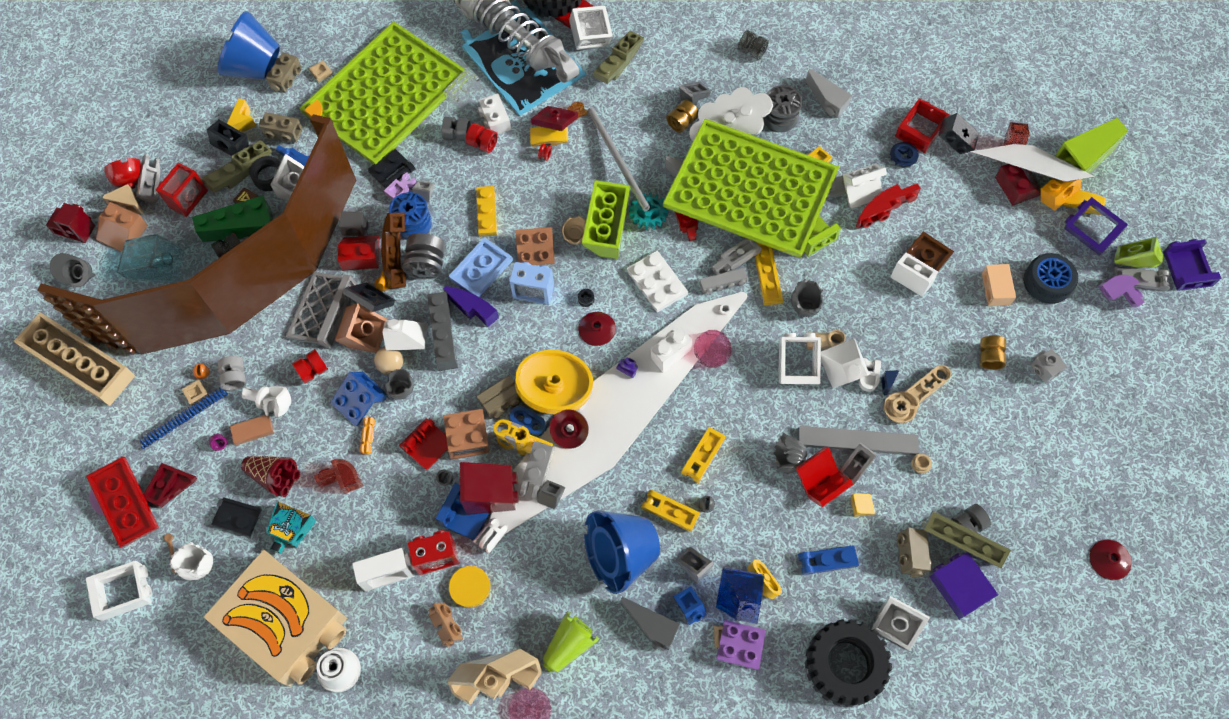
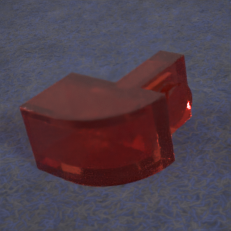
[1003,122,1030,146]
[314,459,364,494]

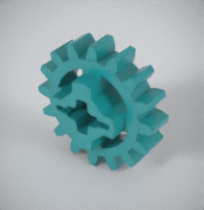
[629,192,668,230]

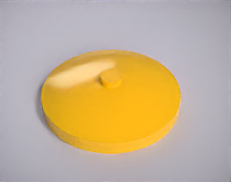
[515,350,593,415]

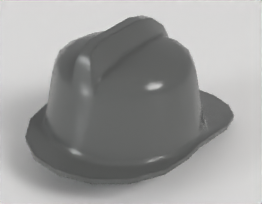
[49,253,95,287]

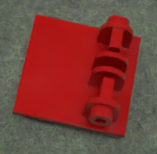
[399,418,448,471]

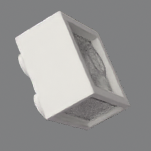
[569,6,613,50]

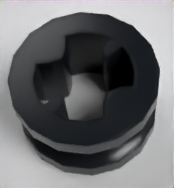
[578,289,595,307]

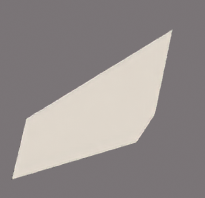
[970,144,1095,182]

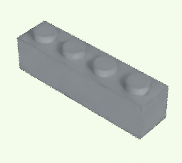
[699,268,748,294]

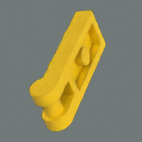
[681,427,726,483]
[640,489,700,532]

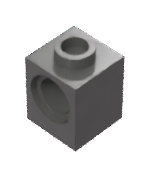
[339,211,369,236]

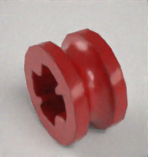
[538,143,552,161]

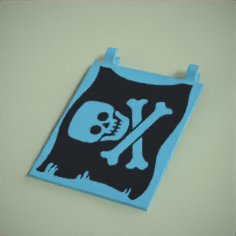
[460,0,586,116]

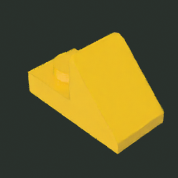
[227,98,256,133]

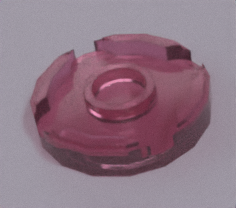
[694,330,732,368]
[508,688,551,719]

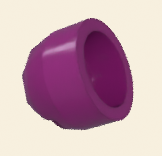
[209,433,227,451]

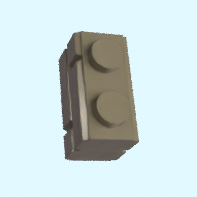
[476,375,521,419]

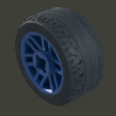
[1023,253,1078,304]

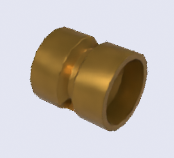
[666,100,698,133]
[980,335,1006,370]

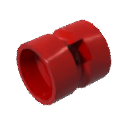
[465,123,498,153]
[292,349,329,384]

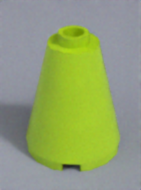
[542,611,599,673]

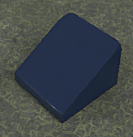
[881,370,899,395]

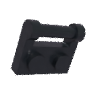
[368,149,416,189]

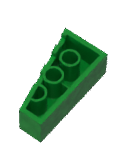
[192,195,273,242]

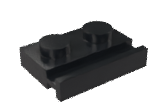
[211,497,262,537]

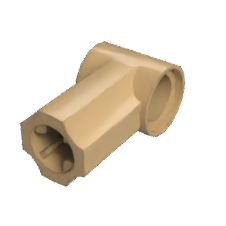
[806,330,846,350]

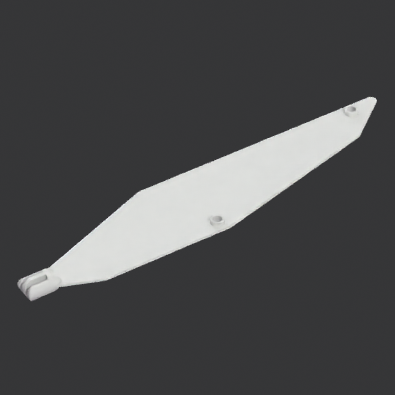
[473,292,747,553]

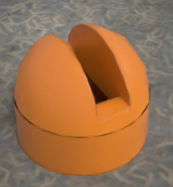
[192,364,210,380]

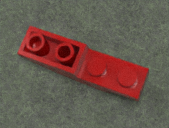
[856,183,921,229]

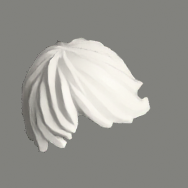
[169,542,213,580]

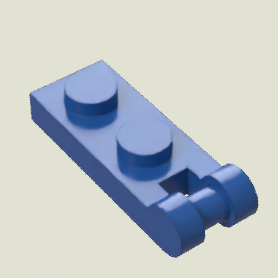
[798,545,859,575]

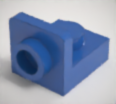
[673,586,707,625]

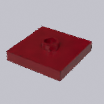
[531,106,578,131]

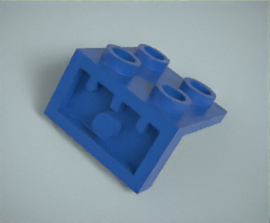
[330,371,388,426]
[435,483,490,541]

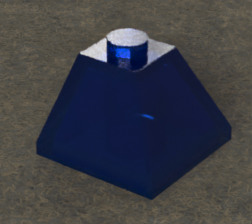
[716,567,764,624]

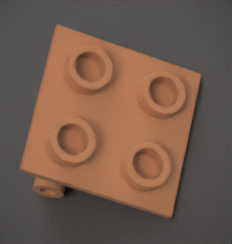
[515,227,555,265]

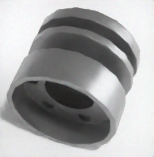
[763,85,802,132]
[402,233,445,279]

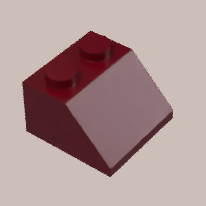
[995,164,1041,206]

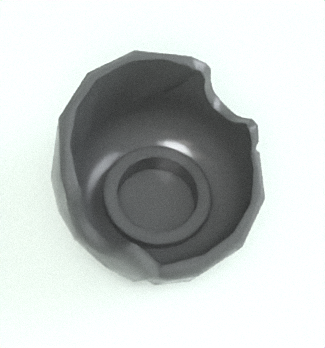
[384,369,414,400]

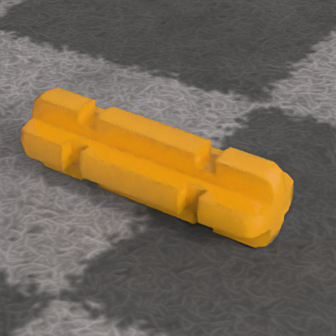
[359,417,375,455]

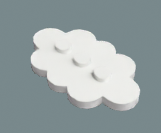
[689,87,773,141]

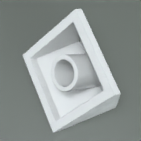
[271,154,304,200]
[871,596,930,651]

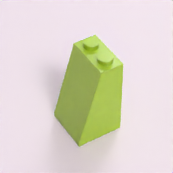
[1055,117,1128,181]

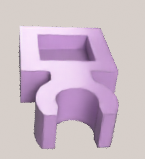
[384,173,416,200]

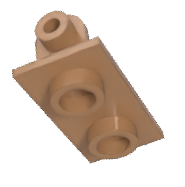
[428,603,463,648]

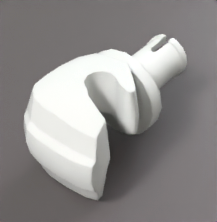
[242,386,291,417]

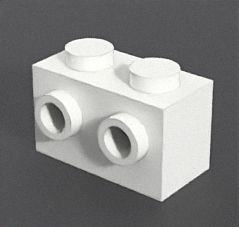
[477,94,511,134]
[891,253,938,297]
[650,327,692,373]

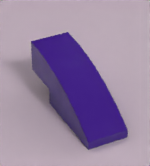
[443,286,499,327]

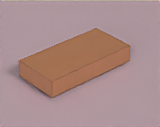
[230,415,274,446]

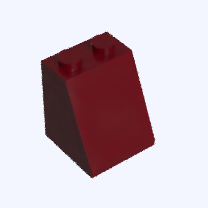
[460,462,519,515]

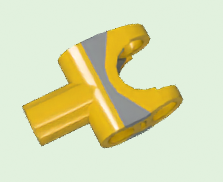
[493,419,553,455]

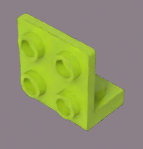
[804,215,841,257]

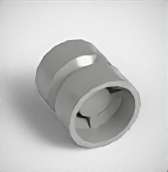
[217,356,246,391]

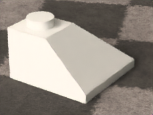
[383,319,428,350]
[821,338,869,388]

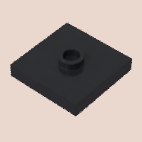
[343,282,396,312]

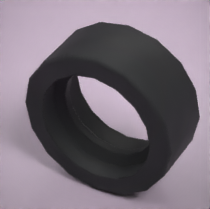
[249,156,281,191]

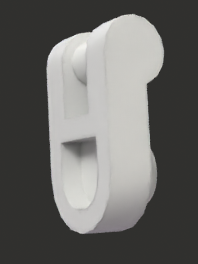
[859,358,881,392]

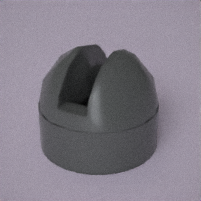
[436,469,454,486]
[699,496,715,513]

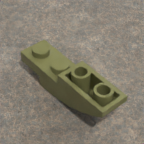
[593,31,644,84]
[202,140,272,193]

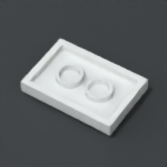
[627,250,688,312]

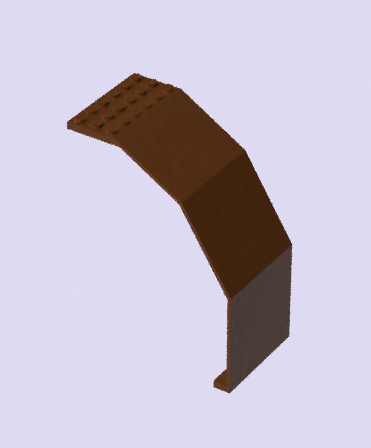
[37,114,356,355]

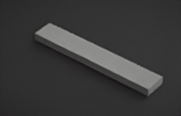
[798,426,919,455]

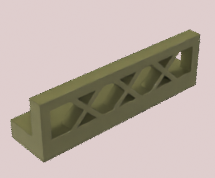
[921,510,1011,569]

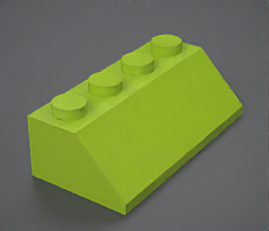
[582,180,630,259]

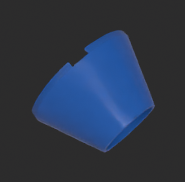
[217,11,280,80]
[584,510,660,594]

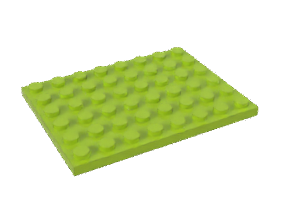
[299,21,469,165]
[663,119,839,258]

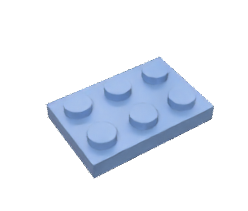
[448,238,513,297]

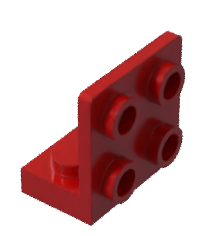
[796,446,853,507]

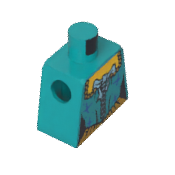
[267,501,316,554]

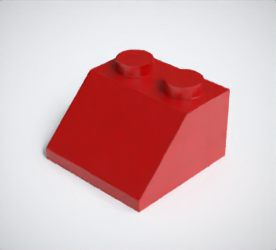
[338,235,380,271]

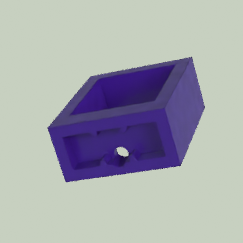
[1064,197,1128,256]

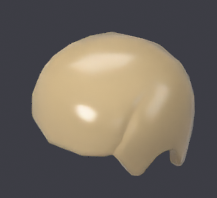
[561,216,586,245]
[374,347,403,375]

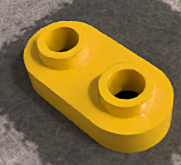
[748,560,781,599]

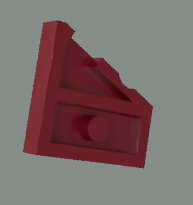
[143,463,198,508]

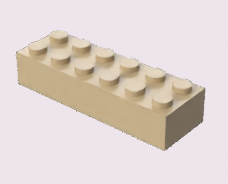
[13,312,135,406]

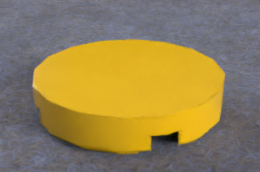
[449,566,491,608]

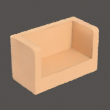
[982,264,1016,306]

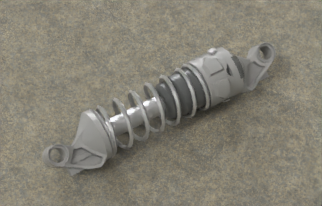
[454,0,579,83]

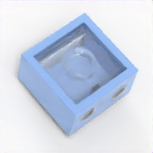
[510,262,554,305]

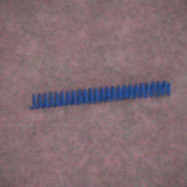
[139,387,228,449]

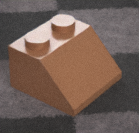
[96,202,148,254]
[334,303,389,353]

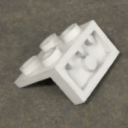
[843,163,887,209]

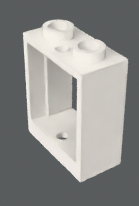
[779,333,821,384]
[352,548,415,591]
[86,561,152,621]

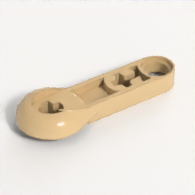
[884,365,951,424]

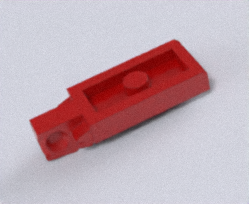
[674,211,698,241]

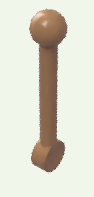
[164,534,177,573]

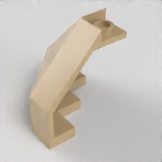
[447,649,542,705]

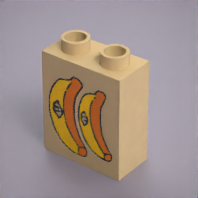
[204,550,348,687]

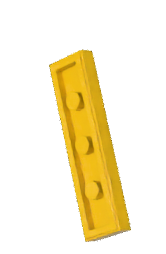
[754,242,783,306]

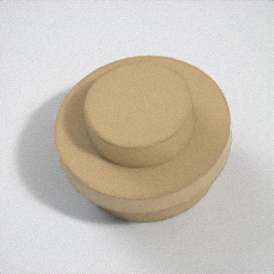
[911,454,932,474]

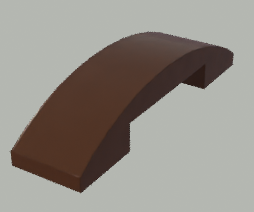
[381,213,406,288]

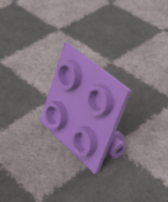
[716,620,766,671]

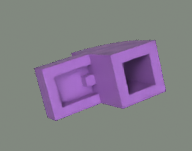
[1097,275,1145,307]

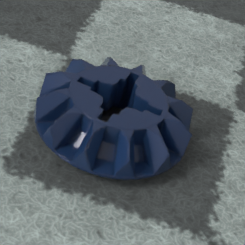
[889,142,919,168]

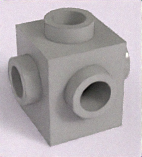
[1031,349,1067,384]

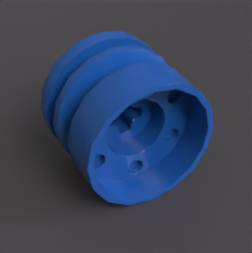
[389,192,432,239]

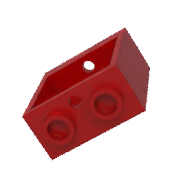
[895,98,950,153]

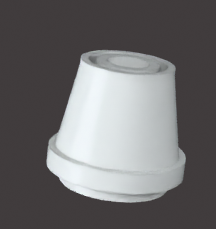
[317,648,361,693]

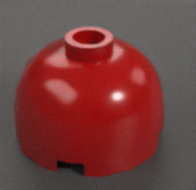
[104,158,142,189]

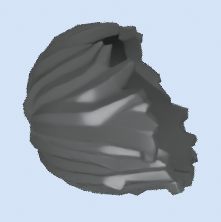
[791,279,823,318]
[773,433,807,474]

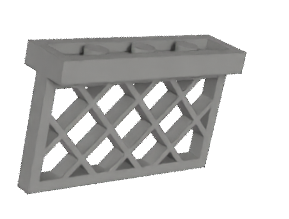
[286,272,357,349]

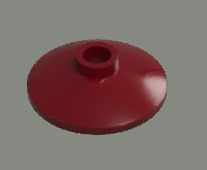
[578,311,616,346]
[550,409,589,449]
[1089,539,1132,580]

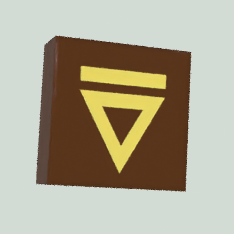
[233,188,259,204]

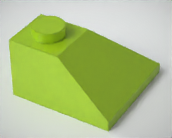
[1114,236,1163,268]

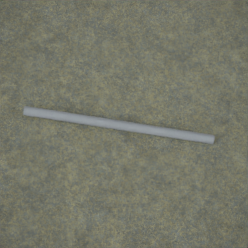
[587,107,650,211]

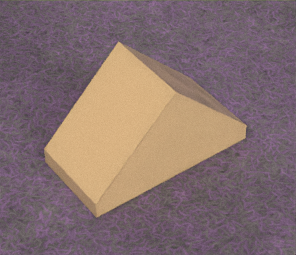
[103,184,144,214]

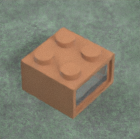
[443,409,490,460]

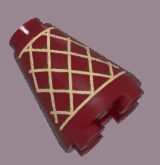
[241,456,300,497]

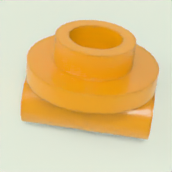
[375,271,391,291]

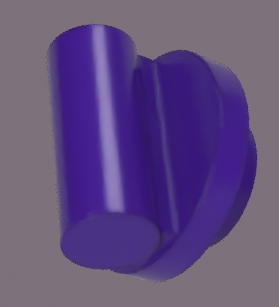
[616,357,638,378]

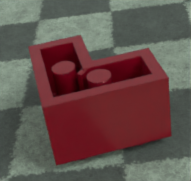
[46,203,96,243]

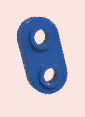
[510,406,546,437]

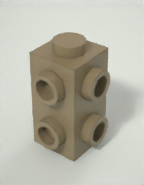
[266,52,302,93]
[259,112,303,143]
[897,528,931,578]

